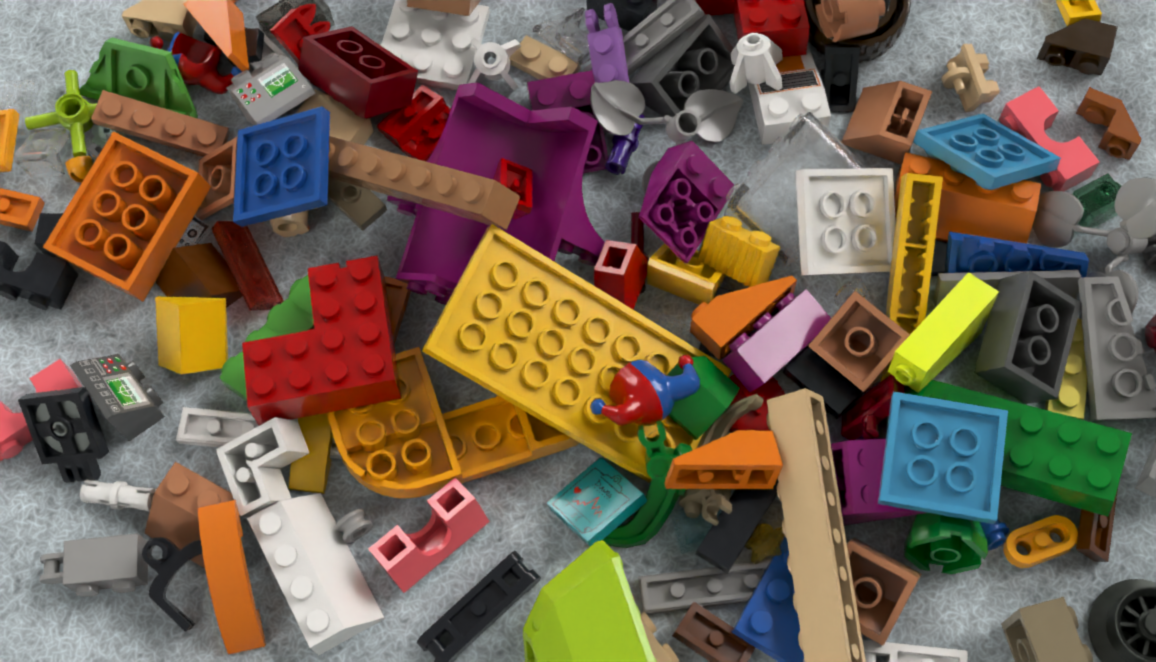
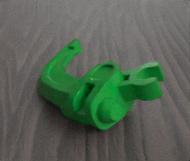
[603,420,692,548]

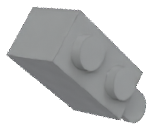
[39,533,148,597]

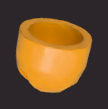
[65,156,93,183]

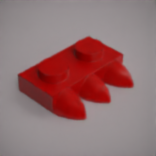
[270,4,330,65]

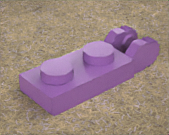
[585,3,629,83]

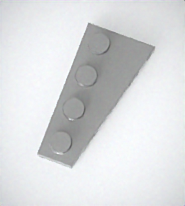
[1078,276,1156,421]

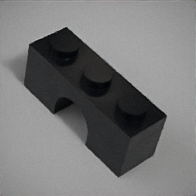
[0,241,79,310]

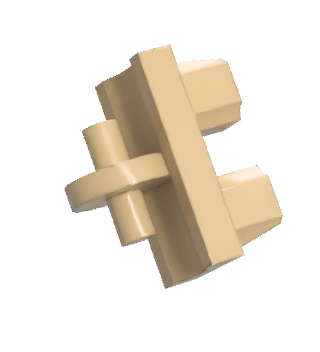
[941,44,1000,112]

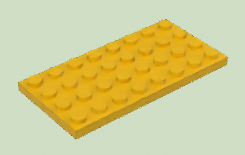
[422,224,731,483]

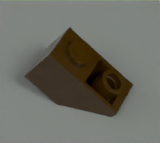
[1037,18,1118,76]

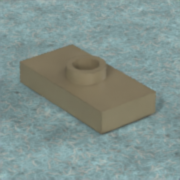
[328,178,387,231]

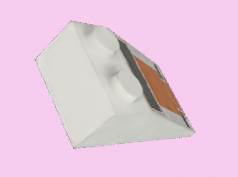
[748,46,831,145]

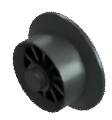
[1088,579,1156,662]

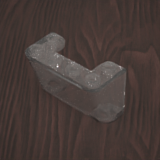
[724,112,868,276]

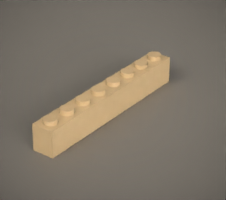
[766,388,866,662]

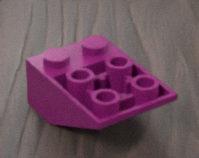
[526,70,608,174]
[639,141,736,263]
[831,438,927,526]

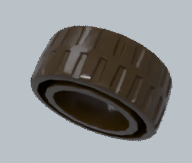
[804,0,911,63]

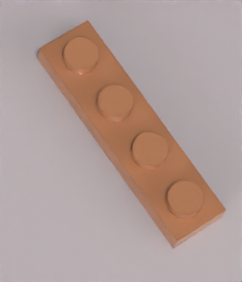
[91,90,230,157]

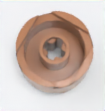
[815,0,886,42]

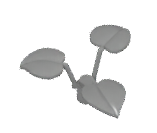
[590,80,743,194]
[1032,178,1156,314]

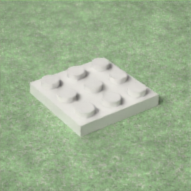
[381,0,490,91]
[796,168,896,276]

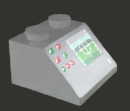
[227,53,316,125]

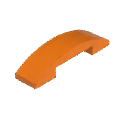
[198,500,266,655]

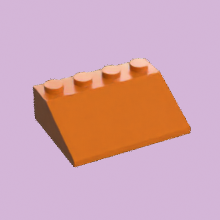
[43,131,211,302]

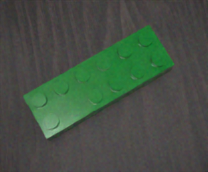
[904,380,1132,517]

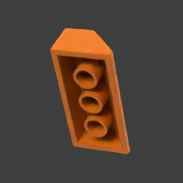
[894,152,1041,244]

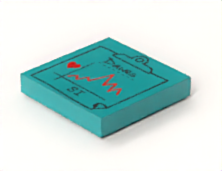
[547,457,647,547]

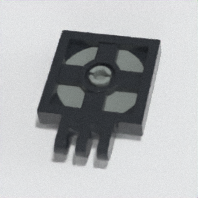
[18,387,109,483]

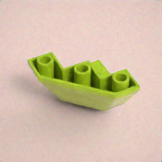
[523,540,657,662]

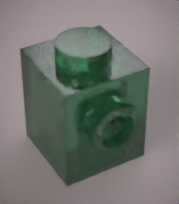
[1072,173,1121,228]

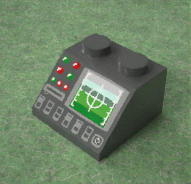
[70,354,165,441]

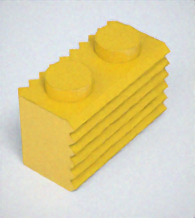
[697,216,781,287]

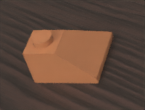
[196,137,238,221]

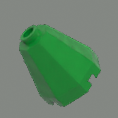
[904,513,988,574]

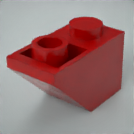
[594,240,648,310]

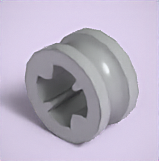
[335,509,373,543]

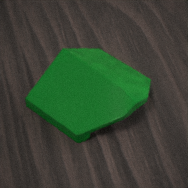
[667,356,740,440]

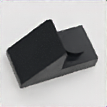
[820,44,860,112]

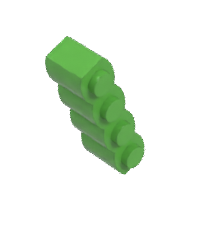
[219,275,314,402]

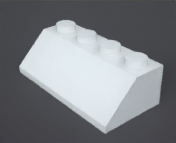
[247,493,385,656]

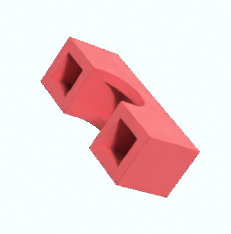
[999,86,1100,192]
[0,359,92,461]
[368,478,490,593]

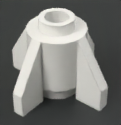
[730,33,783,94]
[468,38,521,91]

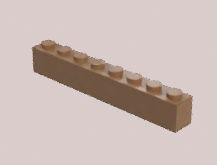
[328,136,520,230]

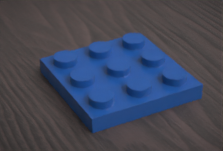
[233,106,330,227]

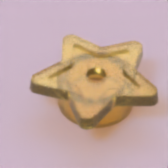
[745,523,785,564]

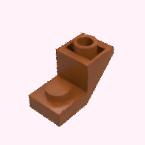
[1076,87,1142,160]

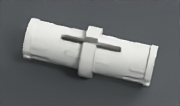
[80,479,156,511]

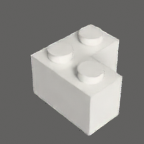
[216,417,310,517]

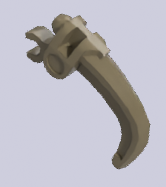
[679,394,763,526]

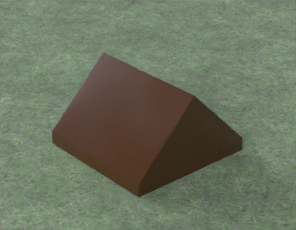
[156,243,250,308]

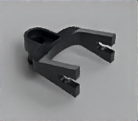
[142,537,203,632]

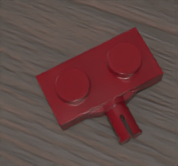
[841,374,904,441]

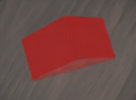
[493,157,532,220]

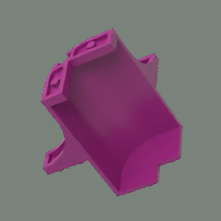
[386,82,605,305]

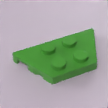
[79,37,198,118]

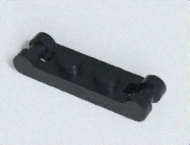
[417,551,541,662]

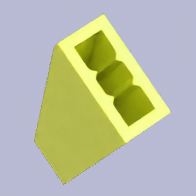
[888,272,999,392]

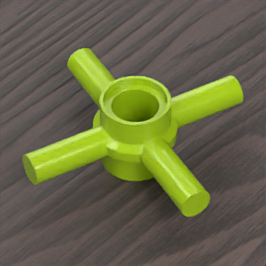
[25,70,97,157]

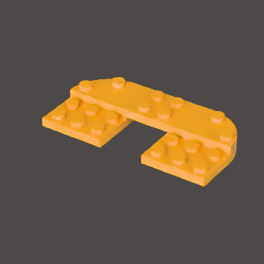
[327,347,580,498]

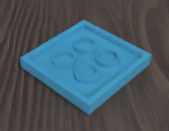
[913,113,1061,190]
[878,392,1008,524]

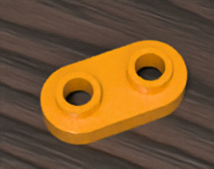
[1003,515,1078,568]

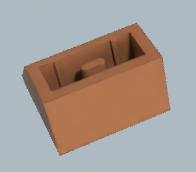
[841,81,932,164]

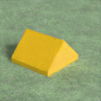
[647,243,726,305]
[155,296,228,375]

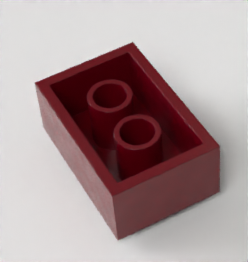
[298,26,418,119]

